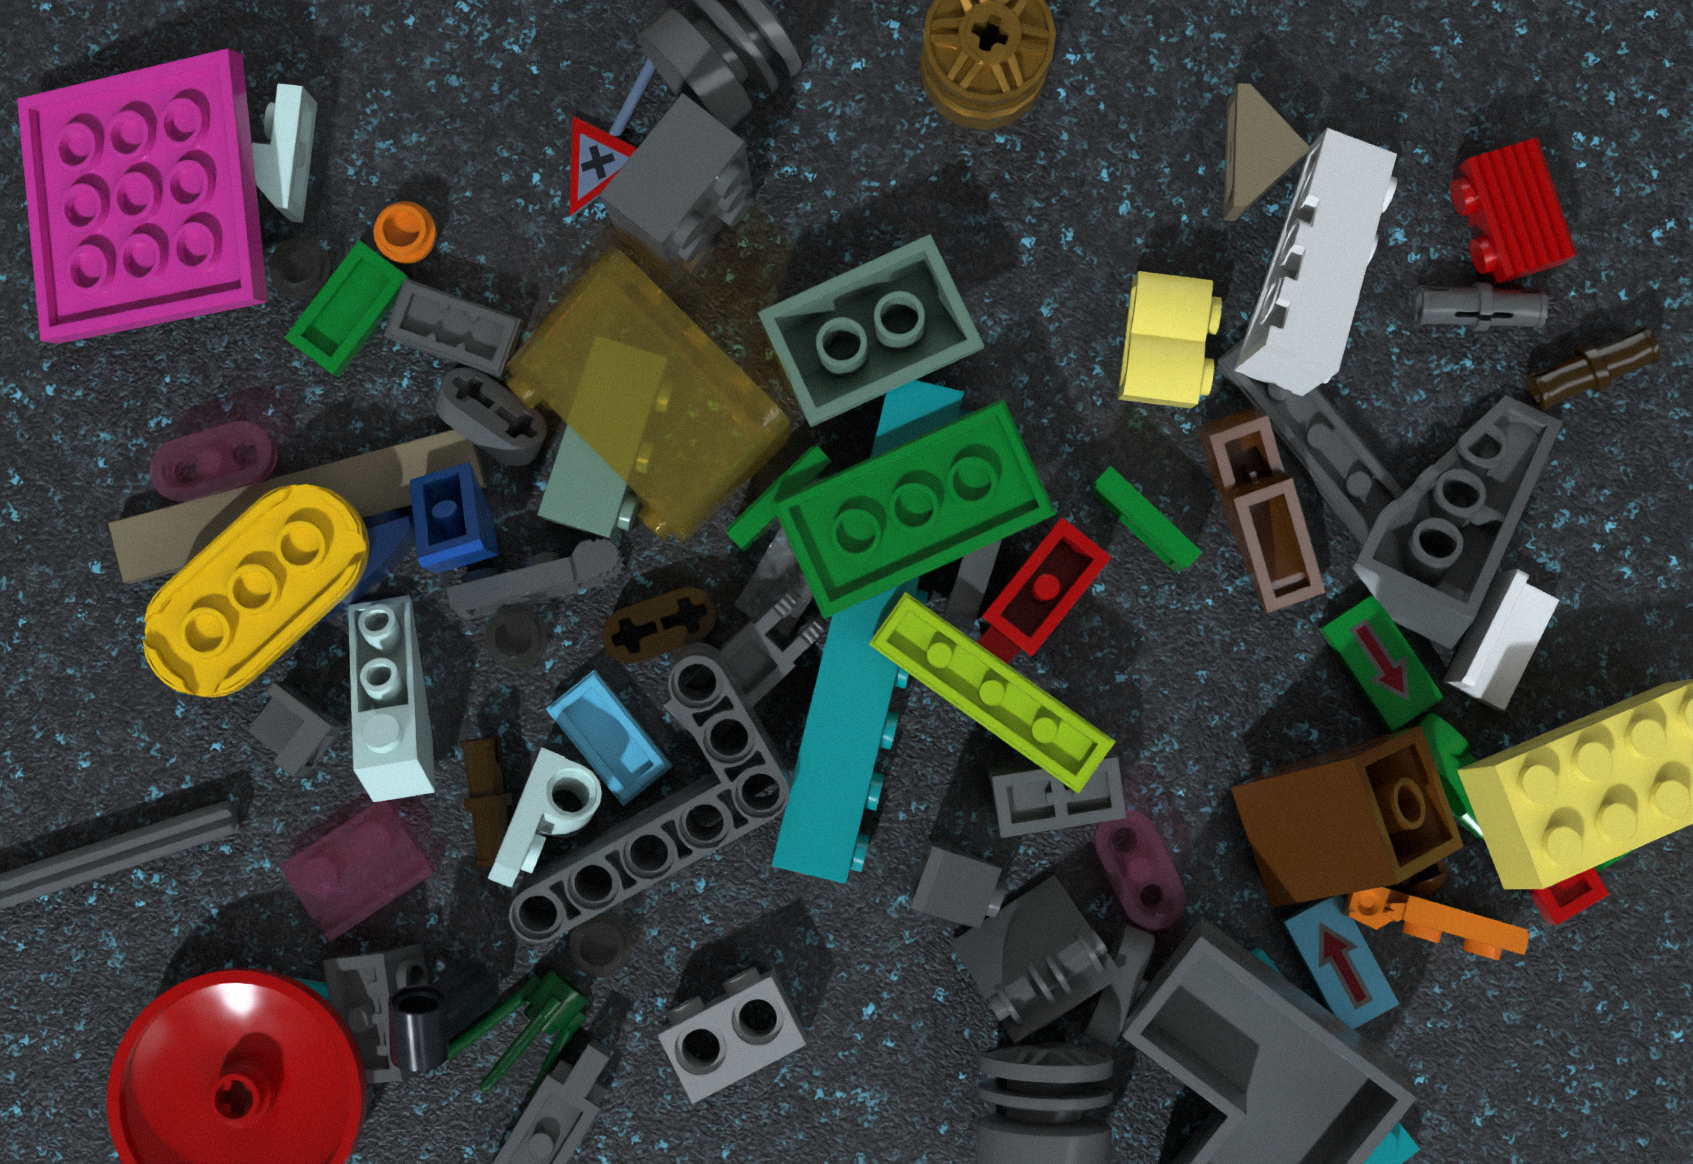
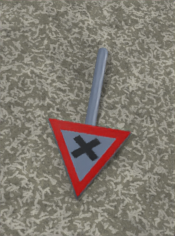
[569,58,656,218]

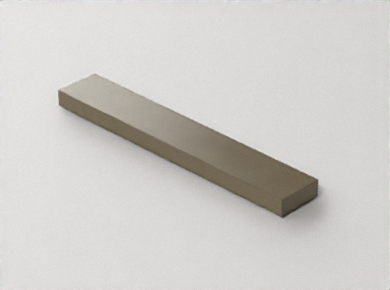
[108,429,487,584]

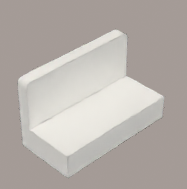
[1442,569,1559,711]

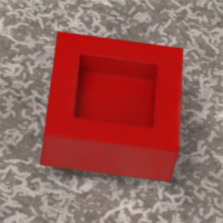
[1527,867,1610,926]

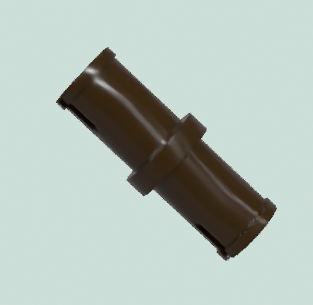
[1526,325,1661,411]
[460,736,514,867]

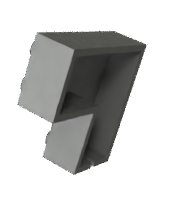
[1122,916,1417,1164]

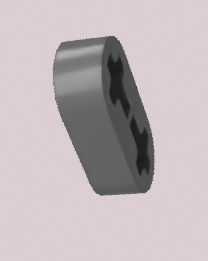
[435,367,547,466]
[942,540,1002,630]
[1080,923,1155,1046]

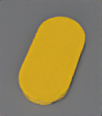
[143,484,369,697]

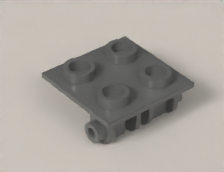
[950,874,1123,1045]

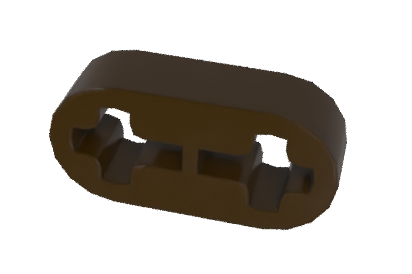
[602,587,718,664]

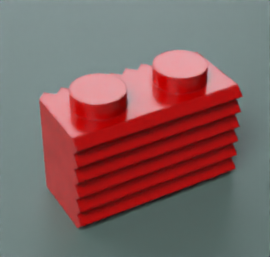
[1450,137,1577,286]

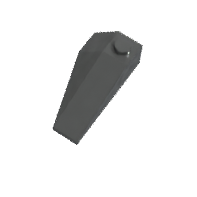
[1353,395,1563,649]

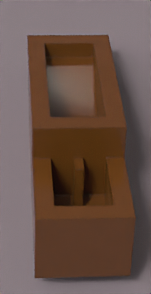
[1196,406,1326,614]

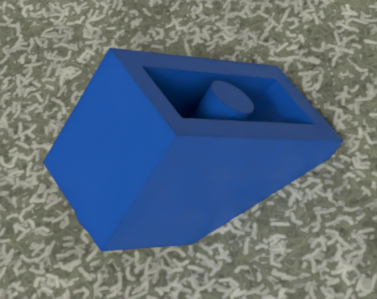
[410,461,499,573]

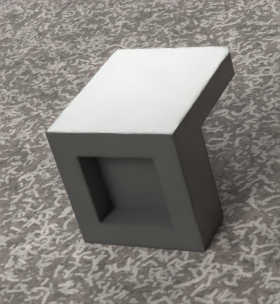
[249,681,346,777]

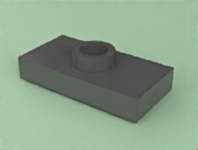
[384,278,525,380]

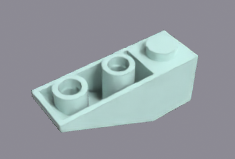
[348,595,435,802]

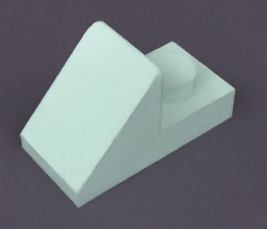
[252,84,318,223]

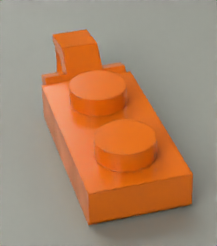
[1342,887,1530,961]

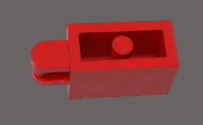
[976,517,1112,664]

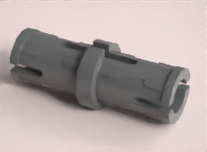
[1414,282,1548,331]

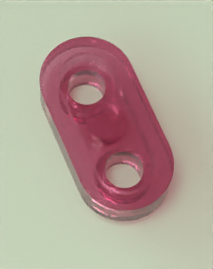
[149,421,278,503]
[1093,808,1186,930]

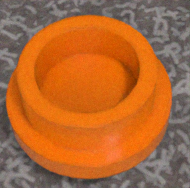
[374,201,437,264]

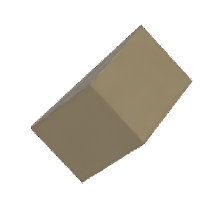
[1223,83,1311,221]

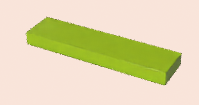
[868,592,1116,794]

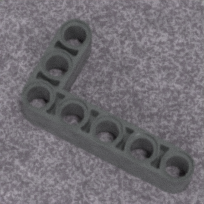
[509,643,789,943]

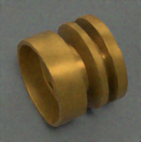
[919,0,1056,130]

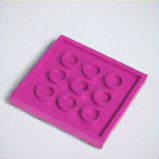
[17,48,268,344]

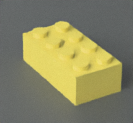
[1457,679,1693,889]

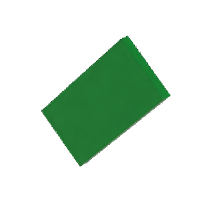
[771,398,1056,619]

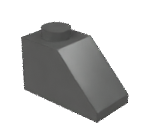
[907,839,1008,929]

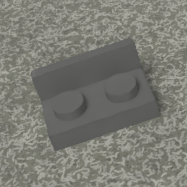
[323,944,438,1084]

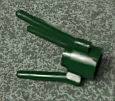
[446,968,589,1097]

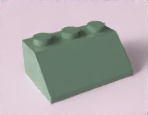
[758,234,984,427]

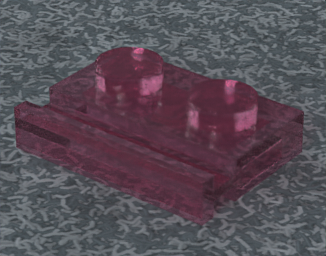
[279,800,438,943]

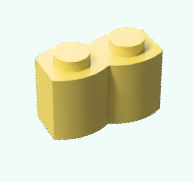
[1118,271,1222,409]

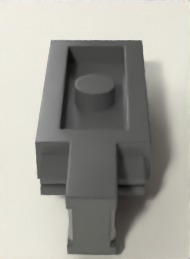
[492,1038,614,1164]

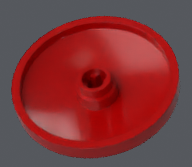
[107,967,367,1164]

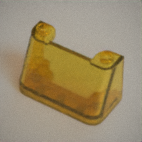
[506,245,790,545]

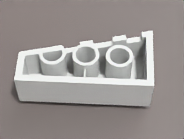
[1234,128,1397,396]

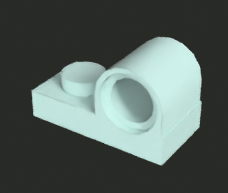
[488,748,602,887]

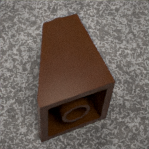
[1231,726,1464,908]

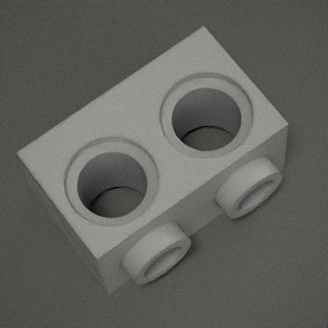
[658,967,807,1104]

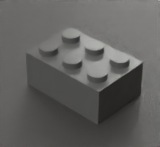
[600,93,754,283]

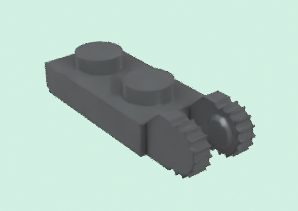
[446,537,626,620]
[663,586,829,740]

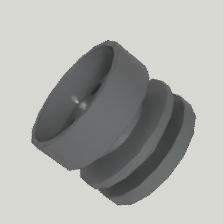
[637,0,802,130]
[976,1041,1114,1164]

